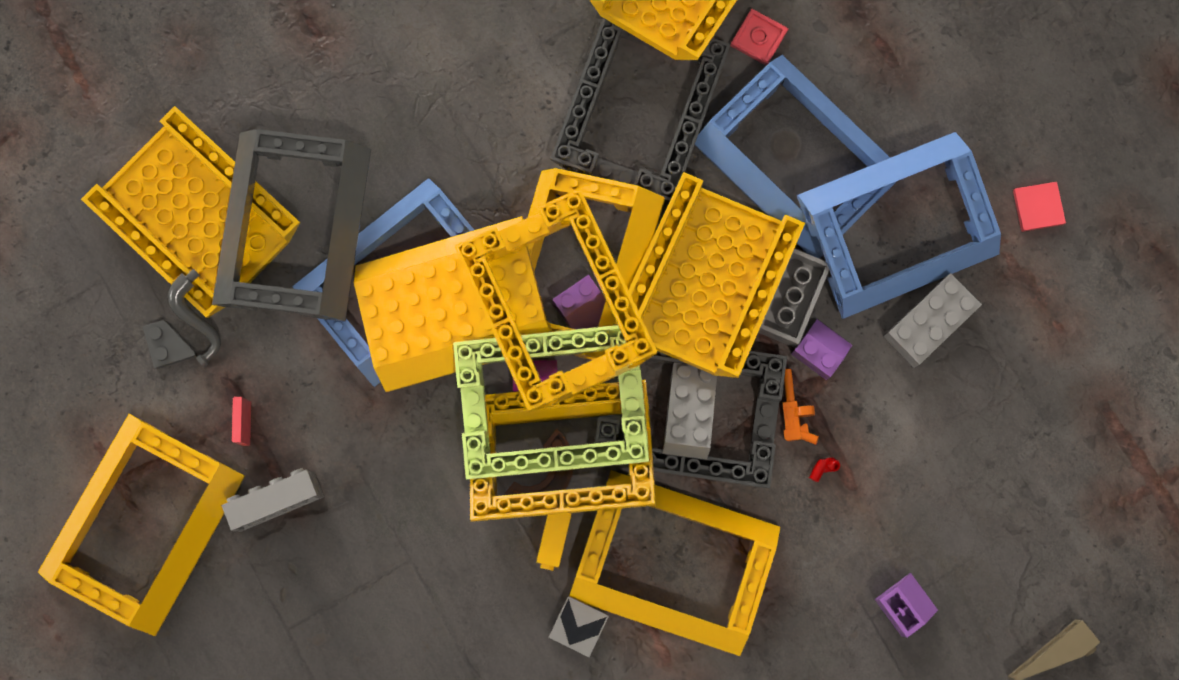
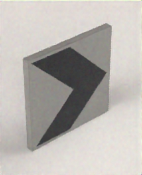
[549,596,609,657]

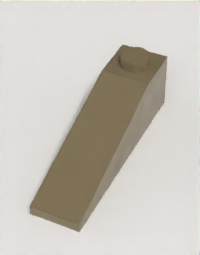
[1008,620,1100,680]

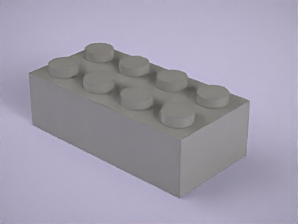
[758,249,829,348]
[883,273,982,368]
[662,362,717,460]
[221,468,324,532]

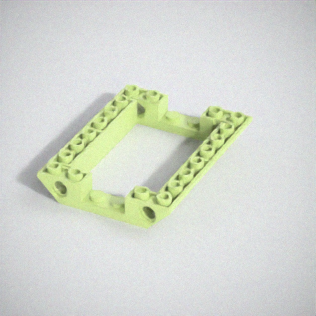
[453,325,649,479]

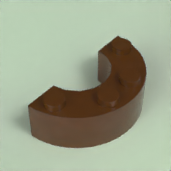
[504,429,573,495]

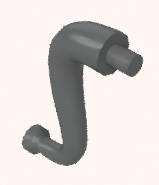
[167,269,221,368]

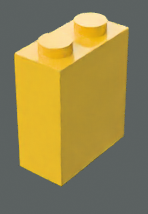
[536,513,572,571]

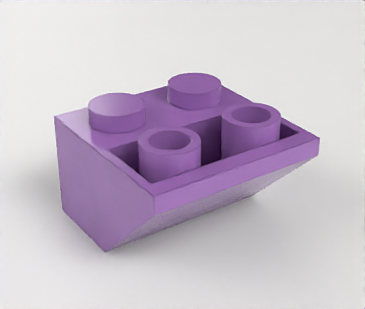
[874,573,938,638]

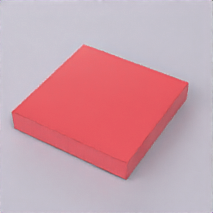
[730,8,788,66]
[1013,182,1066,232]
[232,397,251,446]

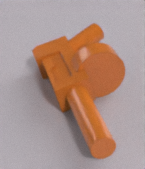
[782,369,819,445]

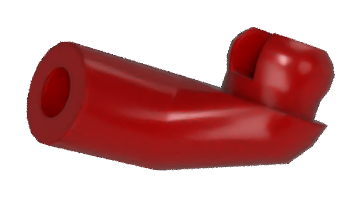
[809,457,840,483]

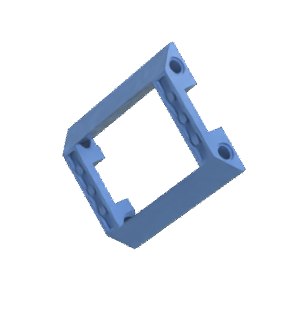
[695,55,897,259]
[796,132,1001,319]
[292,178,474,387]

